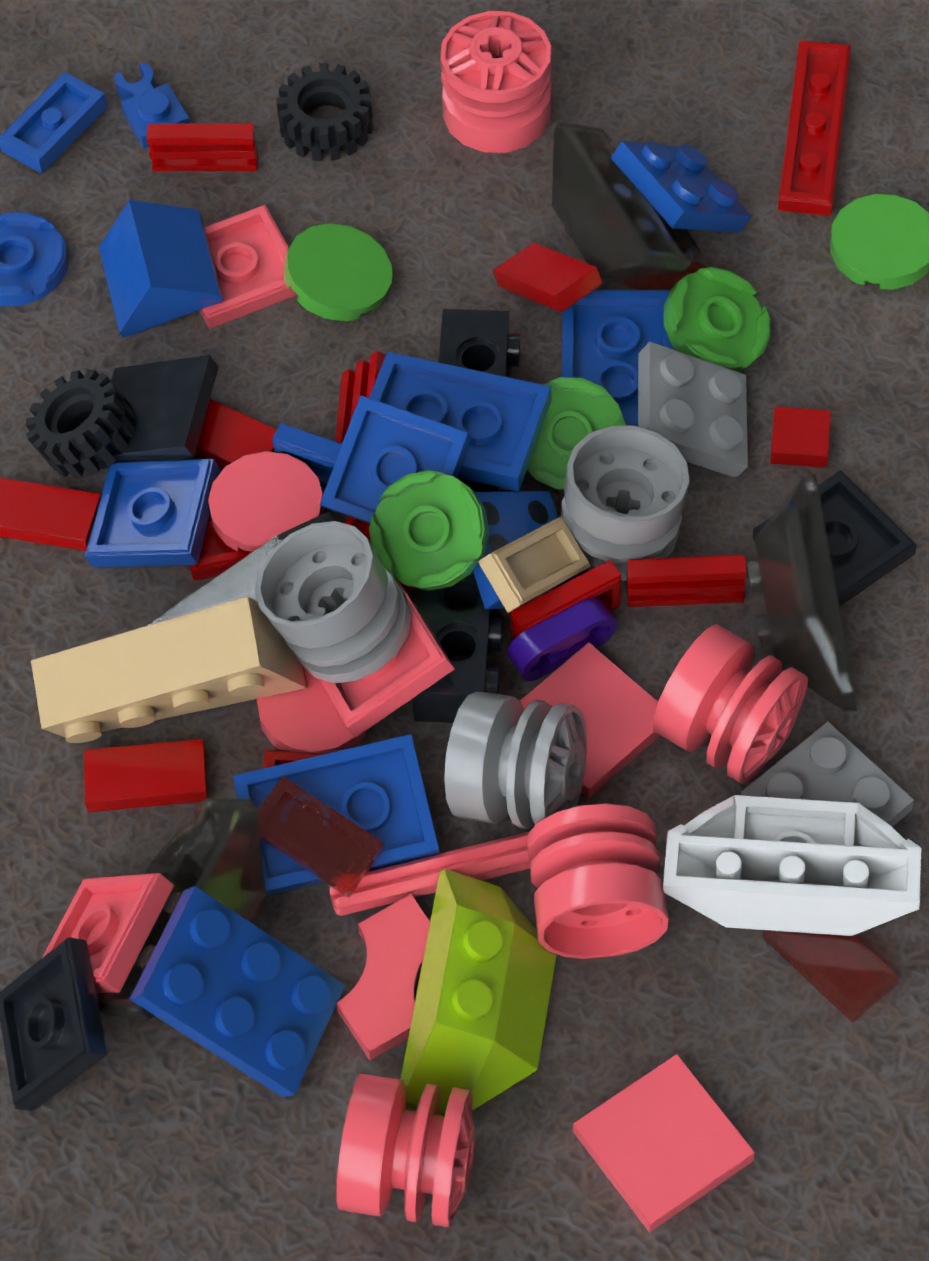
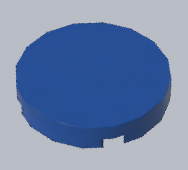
[0,212,68,306]

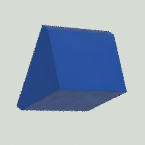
[99,200,224,338]

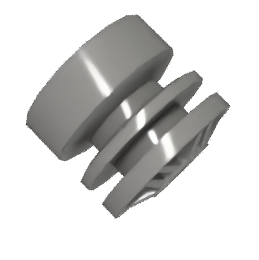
[560,425,690,581]
[255,521,412,683]
[444,691,587,829]

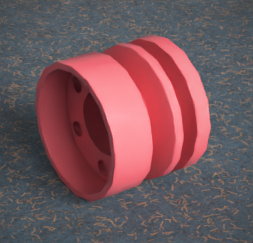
[440,11,552,153]
[653,624,808,785]
[527,804,668,959]
[336,1073,476,1227]

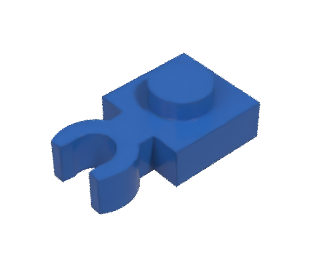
[114,62,190,149]

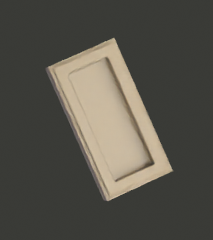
[478,516,591,613]

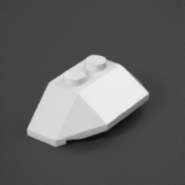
[663,795,921,936]

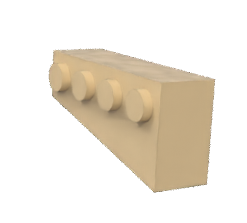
[31,596,307,743]

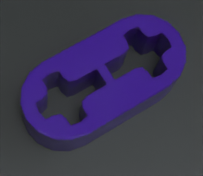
[507,597,618,681]

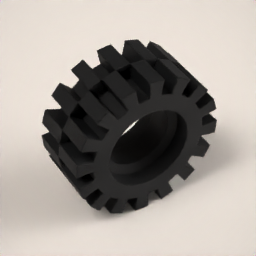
[277,63,373,161]
[25,369,136,478]

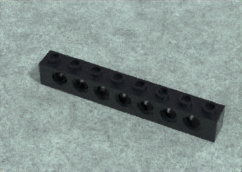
[412,309,520,723]

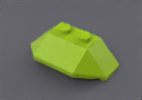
[401,868,557,1116]

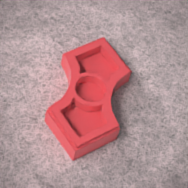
[336,894,430,1061]

